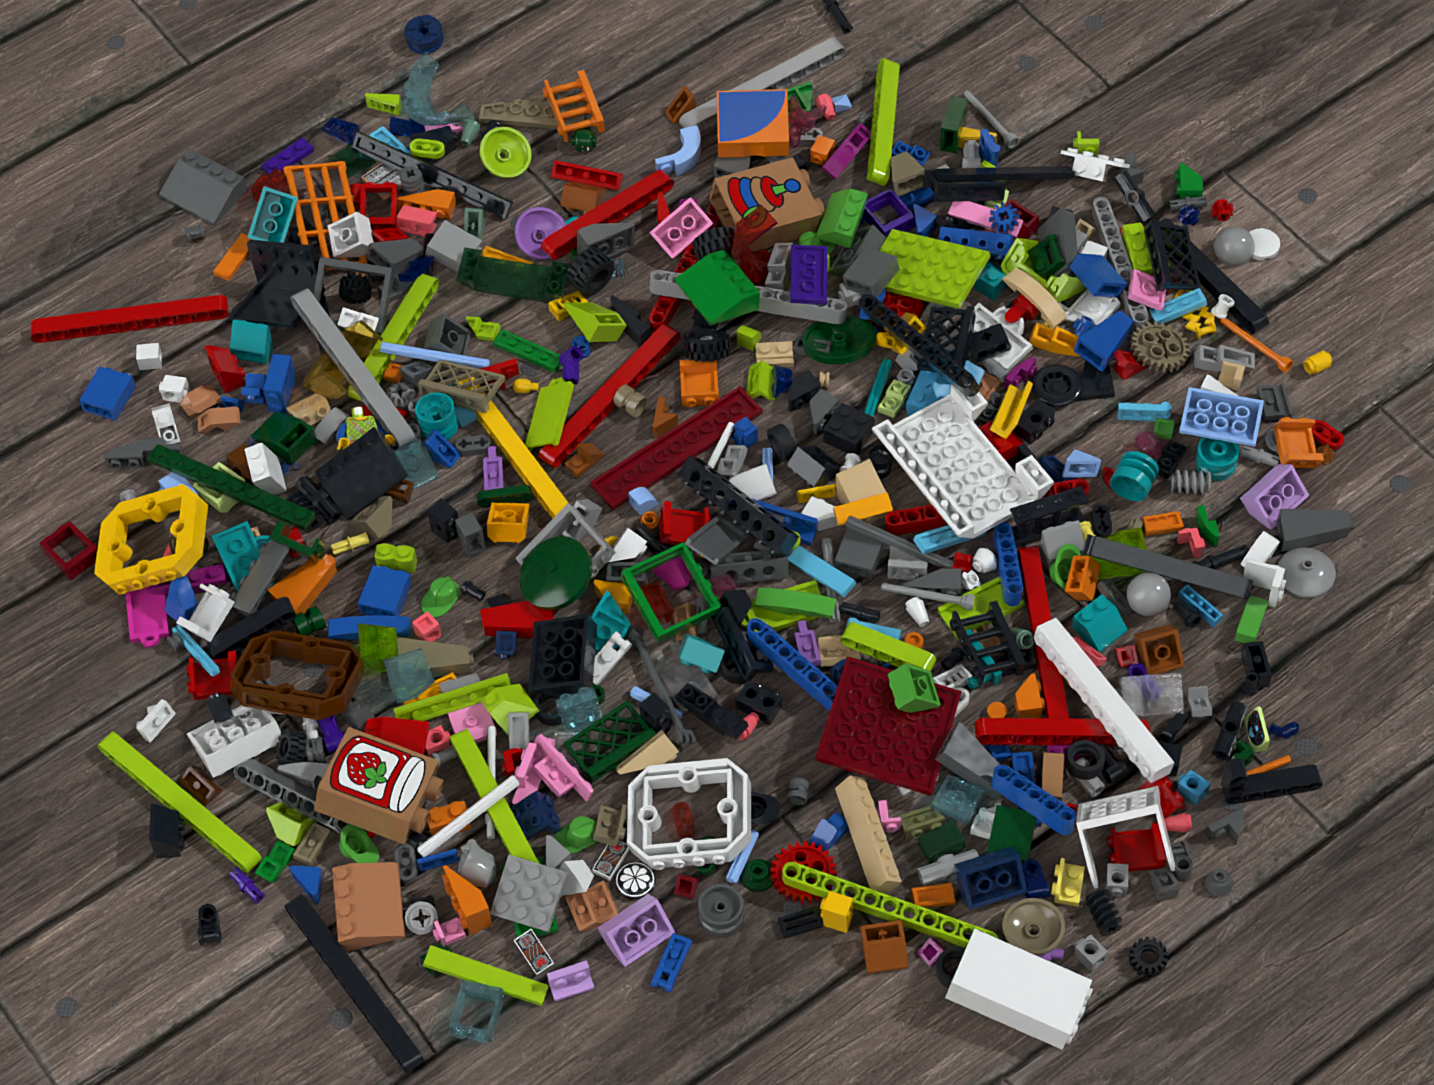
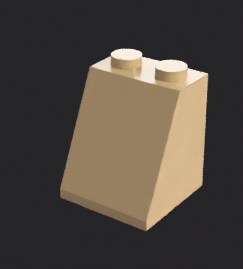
[836,459,891,524]

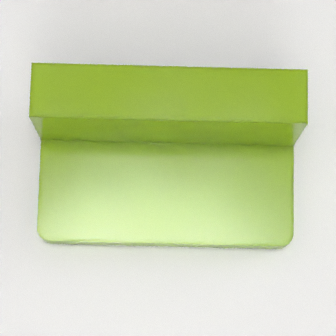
[746,360,778,401]

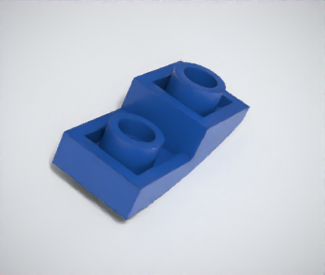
[891,140,931,167]

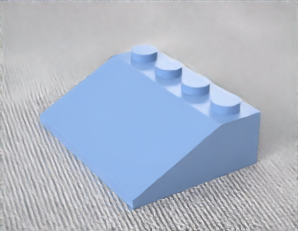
[1179,387,1264,446]

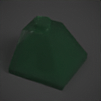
[328,141,376,178]

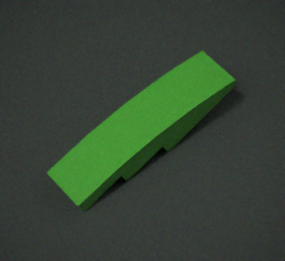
[754,588,837,619]

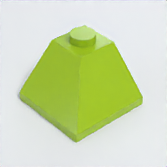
[480,684,539,736]
[266,802,318,846]

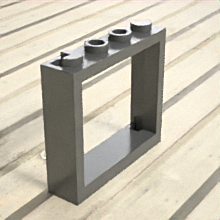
[314,257,395,337]

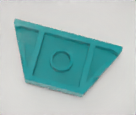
[591,590,632,656]

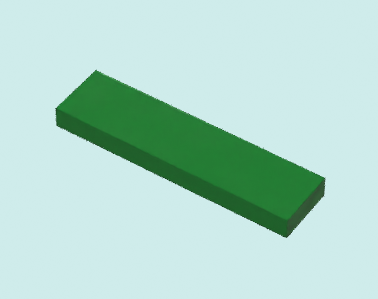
[493,329,562,374]

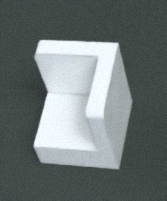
[136,343,162,370]

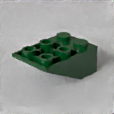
[251,412,317,465]

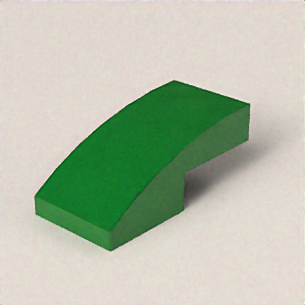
[1195,505,1219,547]
[255,840,296,883]

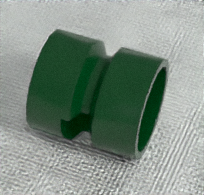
[292,605,327,636]

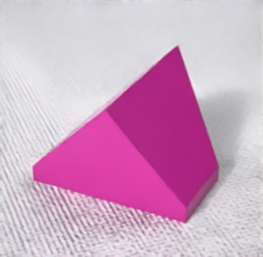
[652,551,696,591]

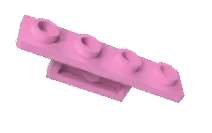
[533,734,594,802]
[512,737,556,805]

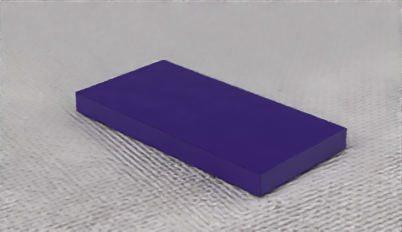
[790,245,828,305]

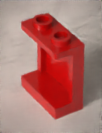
[659,501,712,547]
[186,651,238,701]
[1106,823,1166,872]

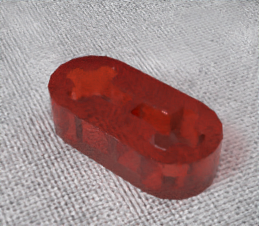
[672,802,695,839]

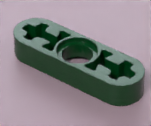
[476,485,532,508]

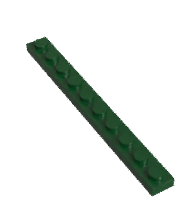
[147,444,316,531]

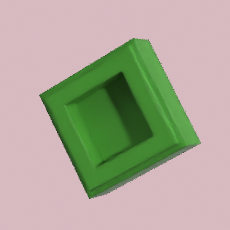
[1153,418,1175,440]

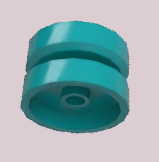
[1195,437,1240,481]

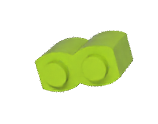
[374,543,417,574]

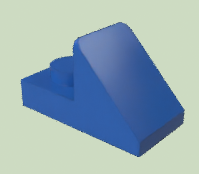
[422,429,461,469]
[809,812,849,852]

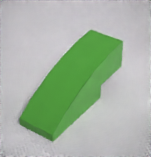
[1235,595,1269,643]

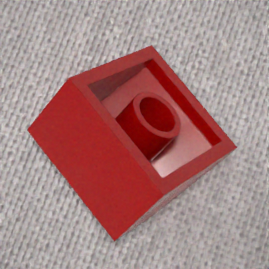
[204,345,246,394]
[979,421,1023,461]

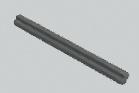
[845,516,953,569]

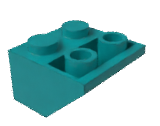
[230,320,274,365]

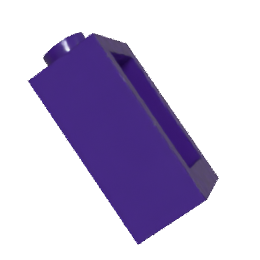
[862,188,915,238]

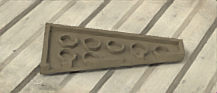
[479,90,587,131]

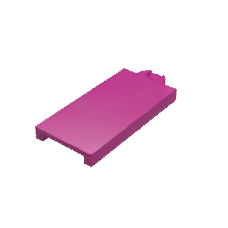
[126,587,170,648]

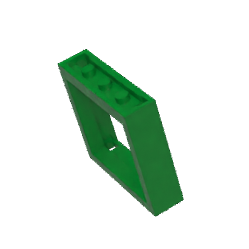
[621,542,722,643]

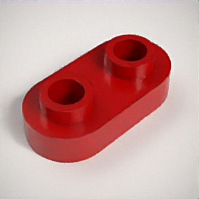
[1312,420,1344,450]

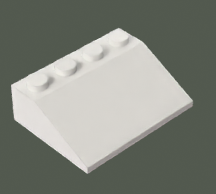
[187,705,281,778]

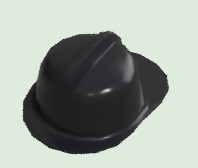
[751,792,781,825]

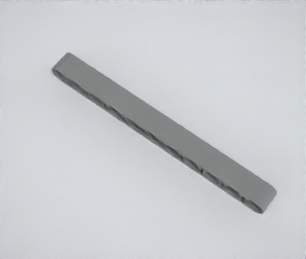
[679,37,846,132]
[649,270,847,324]
[290,288,415,448]

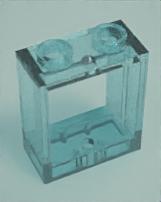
[449,980,505,1043]

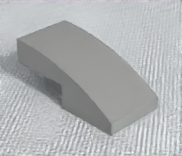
[315,407,351,445]
[717,445,748,477]

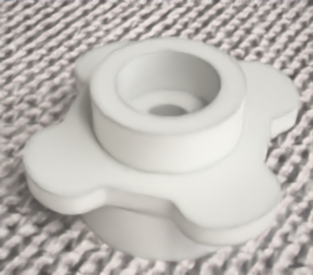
[961,570,981,590]

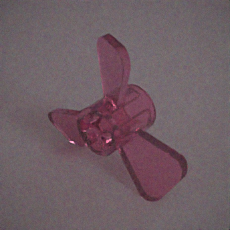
[788,95,827,148]

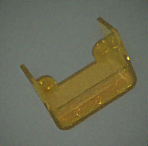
[302,320,383,400]

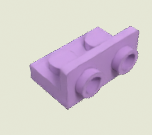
[547,960,594,1002]

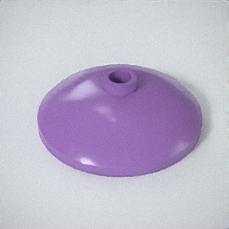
[514,207,566,260]

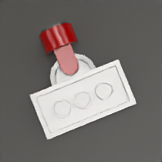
[954,293,1041,371]

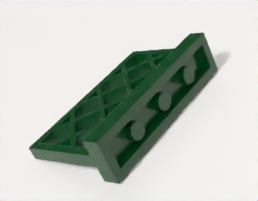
[563,700,656,784]

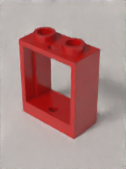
[360,182,399,230]

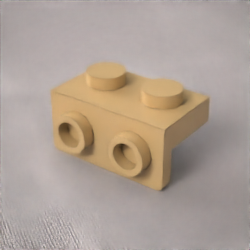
[818,635,860,667]

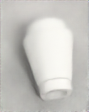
[905,597,930,627]

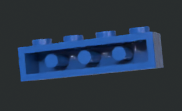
[939,227,1014,261]

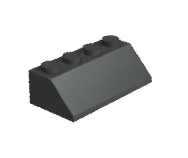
[230,540,290,618]

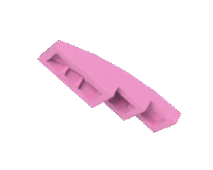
[948,201,1023,238]

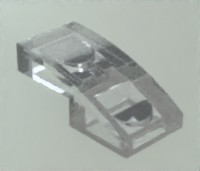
[554,730,579,771]

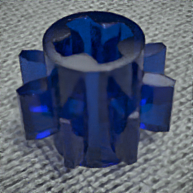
[1178,204,1200,226]

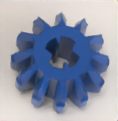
[989,202,1020,234]

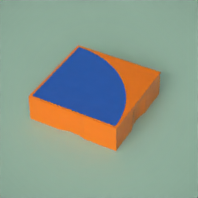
[717,89,789,158]

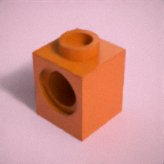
[810,135,835,166]

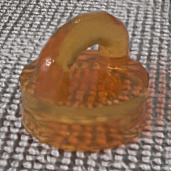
[1316,444,1335,465]

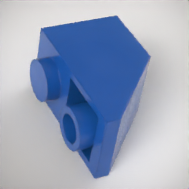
[165,575,198,621]

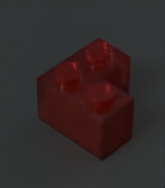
[251,168,290,203]

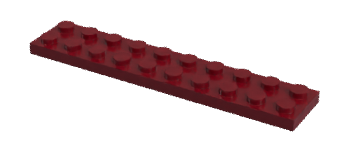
[590,386,763,511]

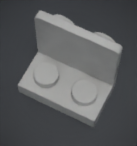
[888,546,928,580]

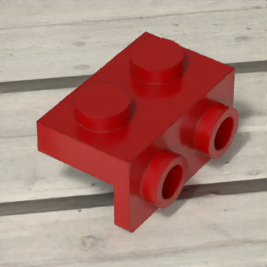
[1138,776,1186,819]

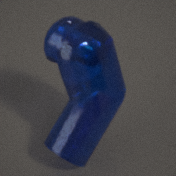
[1269,721,1299,739]

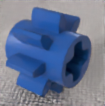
[1072,316,1095,337]

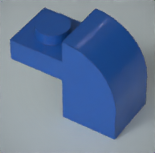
[241,373,267,404]

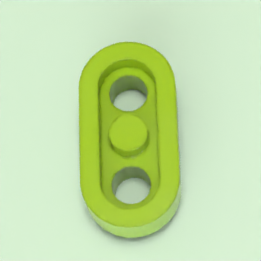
[410,139,445,159]

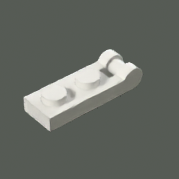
[593,632,632,685]

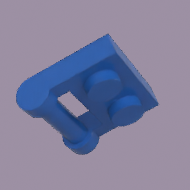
[979,128,1001,167]

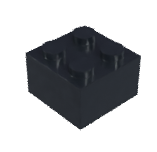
[823,403,875,455]

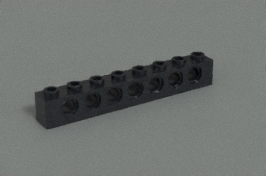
[678,456,799,556]

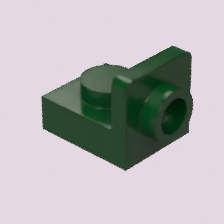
[1231,739,1254,767]

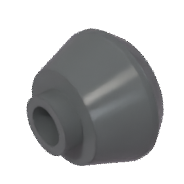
[1205,869,1233,896]

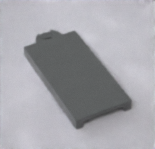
[685,513,751,565]

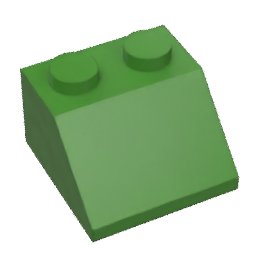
[888,663,941,713]

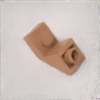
[197,407,240,434]

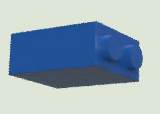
[1069,253,1127,298]
[263,354,296,413]
[79,366,136,421]
[358,565,412,616]

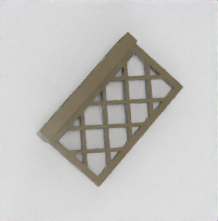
[418,360,505,413]

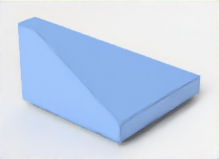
[832,94,852,113]

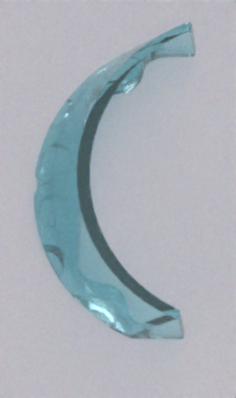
[402,52,476,126]

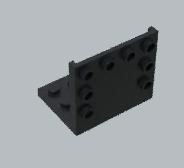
[230,240,325,328]

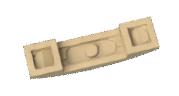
[1003,268,1067,329]

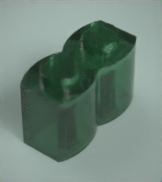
[918,822,966,864]

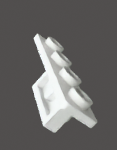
[1060,148,1130,182]

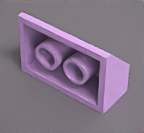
[1240,464,1309,530]
[598,894,675,967]

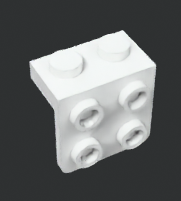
[1243,559,1286,608]

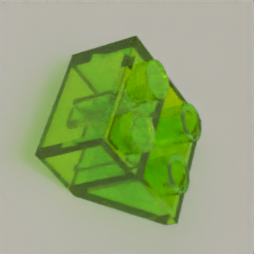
[358,623,399,673]

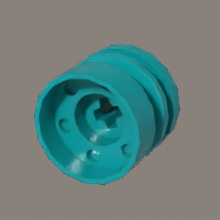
[415,392,459,440]
[1110,451,1159,502]

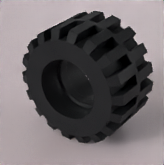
[692,227,742,261]
[567,247,615,297]

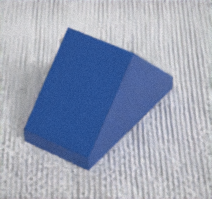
[913,204,937,237]
[289,866,324,904]

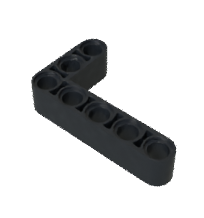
[1221,758,1323,804]

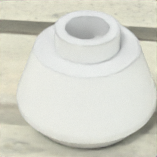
[972,548,997,573]

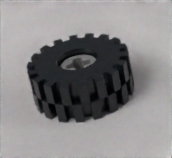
[684,328,730,362]

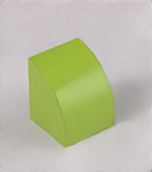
[736,325,762,351]

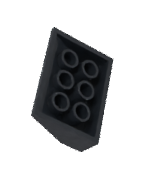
[315,427,409,520]
[528,614,597,697]

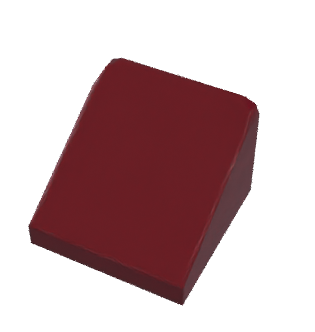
[674,873,700,899]

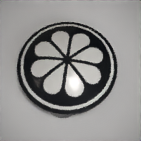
[615,861,656,900]

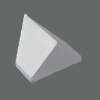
[558,860,594,897]

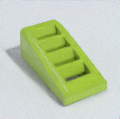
[365,93,402,115]

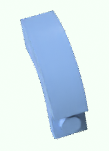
[655,125,701,176]

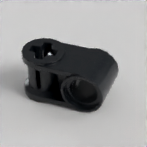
[198,904,222,946]

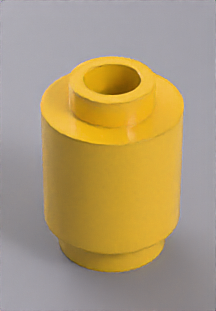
[1303,350,1332,375]

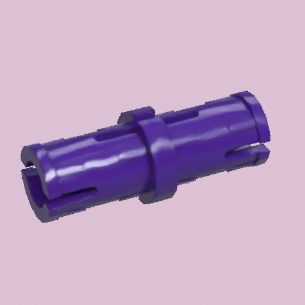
[229,867,265,904]

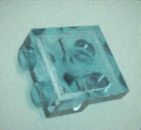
[555,687,604,738]
[931,774,985,824]

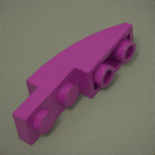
[821,123,871,180]
[147,564,227,595]

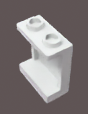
[176,584,235,642]

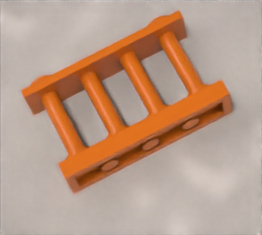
[542,70,605,142]

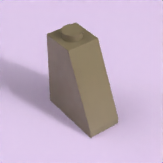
[891,151,924,197]

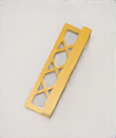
[990,381,1033,439]

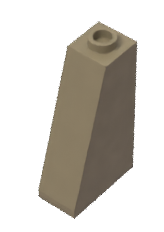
[396,638,474,681]

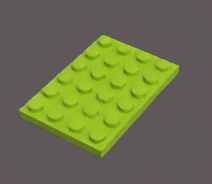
[879,229,991,309]

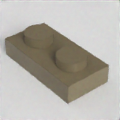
[293,822,332,866]

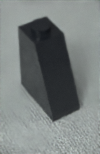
[409,125,458,165]

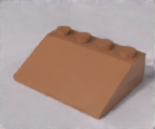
[332,862,405,951]

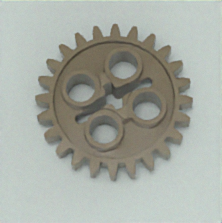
[1129,321,1190,373]

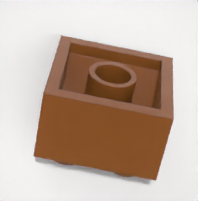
[560,182,607,214]
[1133,624,1185,676]

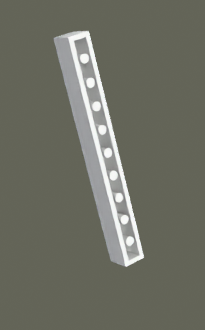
[1034,618,1174,783]

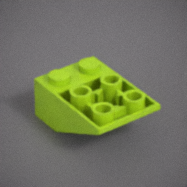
[563,302,627,342]

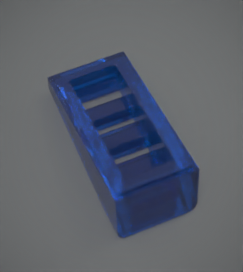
[322,117,360,144]

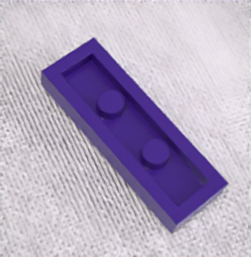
[261,137,314,179]

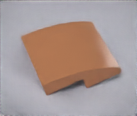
[565,880,619,932]

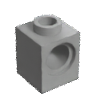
[1106,863,1128,897]
[1074,934,1108,973]

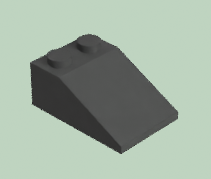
[576,223,635,258]

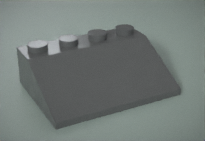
[159,148,248,226]

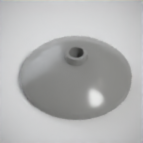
[1278,547,1336,599]

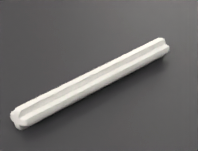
[417,775,519,857]

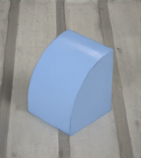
[628,487,659,515]

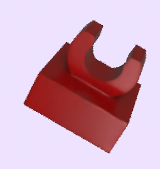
[951,552,974,574]

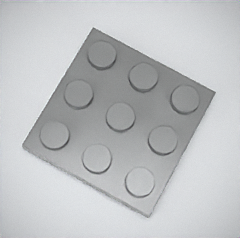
[490,855,568,932]

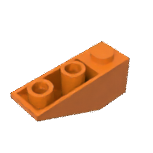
[397,189,456,220]

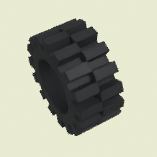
[339,273,372,304]
[276,729,306,765]
[1129,937,1168,977]

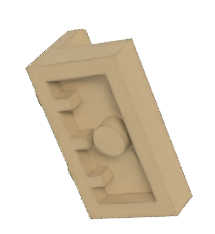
[286,392,331,426]

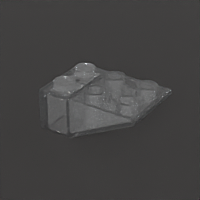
[1119,672,1184,716]

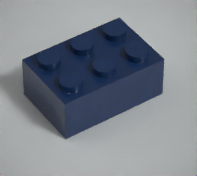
[954,846,1028,910]

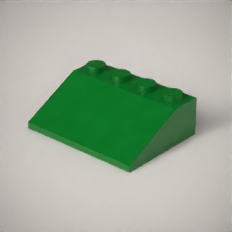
[675,250,760,325]

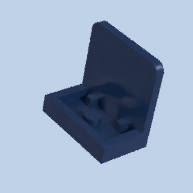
[510,791,562,840]

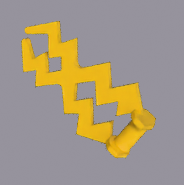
[1174,290,1216,340]

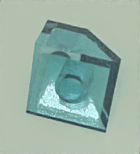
[384,648,435,704]

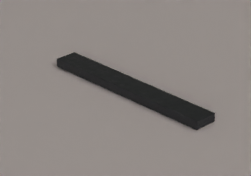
[934,166,1075,182]

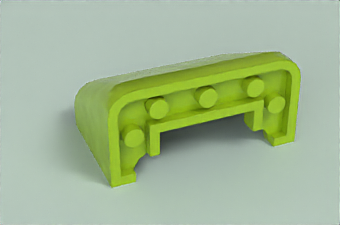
[1001,238,1086,303]

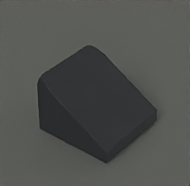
[487,593,510,608]

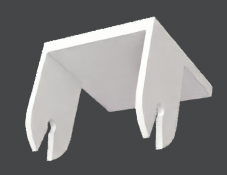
[1076,786,1175,889]

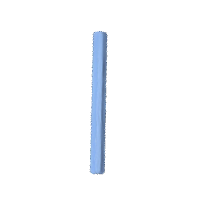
[380,342,490,369]

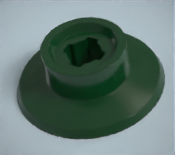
[740,859,775,892]

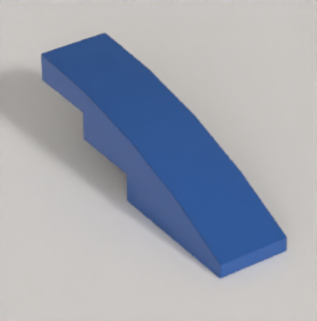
[328,616,410,642]

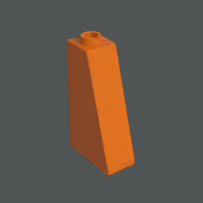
[268,553,337,623]

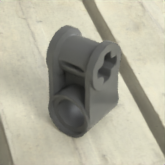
[1164,840,1193,882]

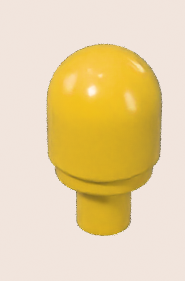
[513,379,539,394]

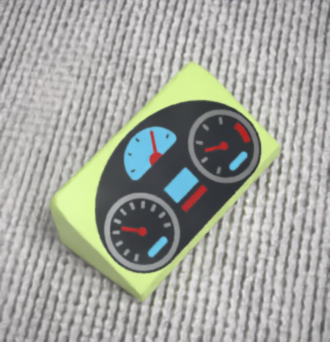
[1244,706,1270,752]

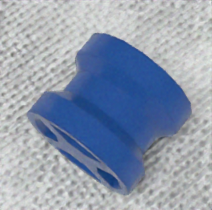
[572,336,591,359]

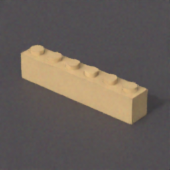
[835,775,902,894]

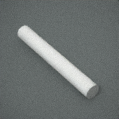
[708,422,734,468]

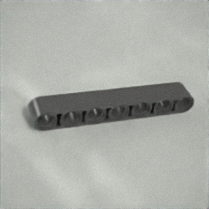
[234,759,349,833]

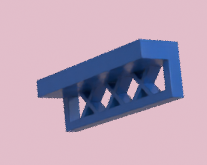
[751,498,818,546]

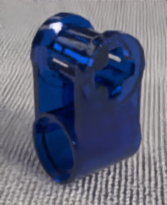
[1022,859,1050,899]

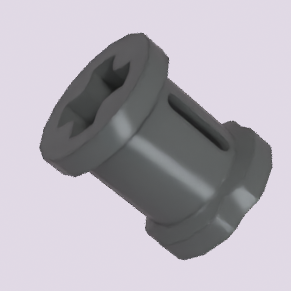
[184,223,206,243]

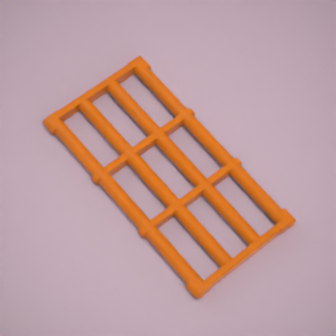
[283,161,368,271]

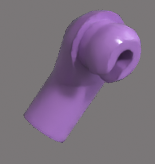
[1038,948,1064,961]

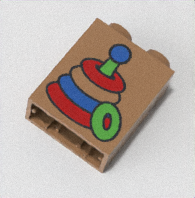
[709,157,825,255]

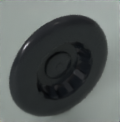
[1031,364,1083,407]

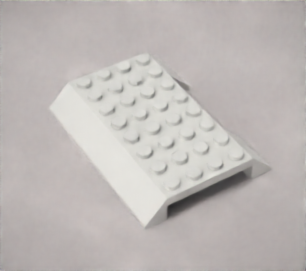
[872,384,1054,538]

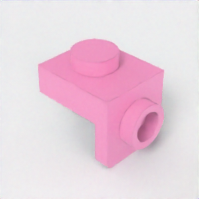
[876,800,901,833]

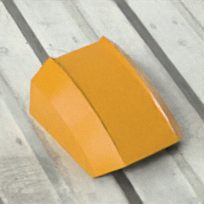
[487,503,530,544]

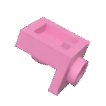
[432,917,466,947]

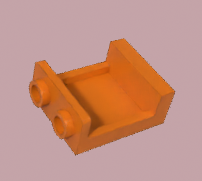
[680,359,719,407]
[1273,417,1324,469]

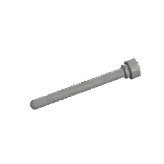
[964,91,1020,149]
[881,583,974,611]

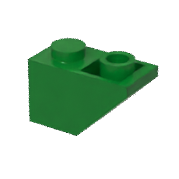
[1175,163,1203,199]

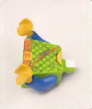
[336,407,395,450]

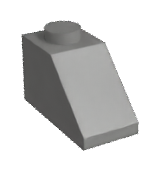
[562,499,602,541]

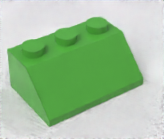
[816,188,868,248]

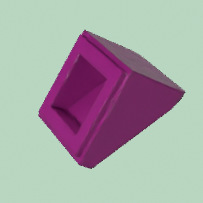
[916,937,946,967]

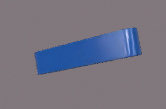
[993,522,1023,606]
[991,765,1077,835]

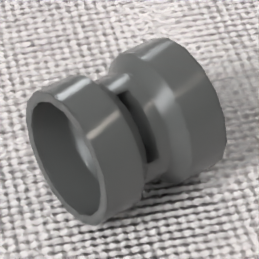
[787,778,809,805]

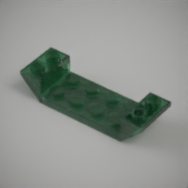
[456,247,570,303]

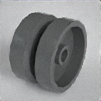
[698,884,744,938]

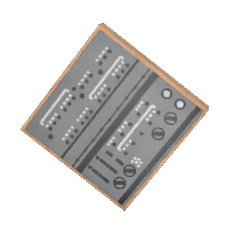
[361,163,402,201]

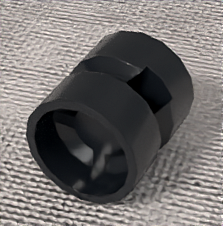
[867,444,892,479]

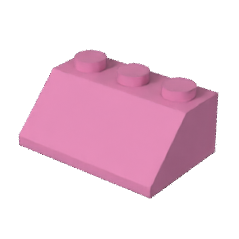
[649,197,714,259]

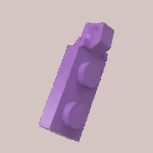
[483,446,504,490]
[794,620,821,666]

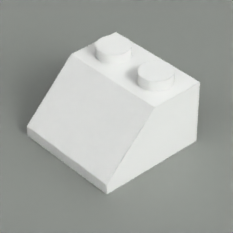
[328,212,373,258]
[609,527,647,562]

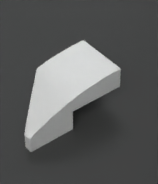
[970,803,1001,839]

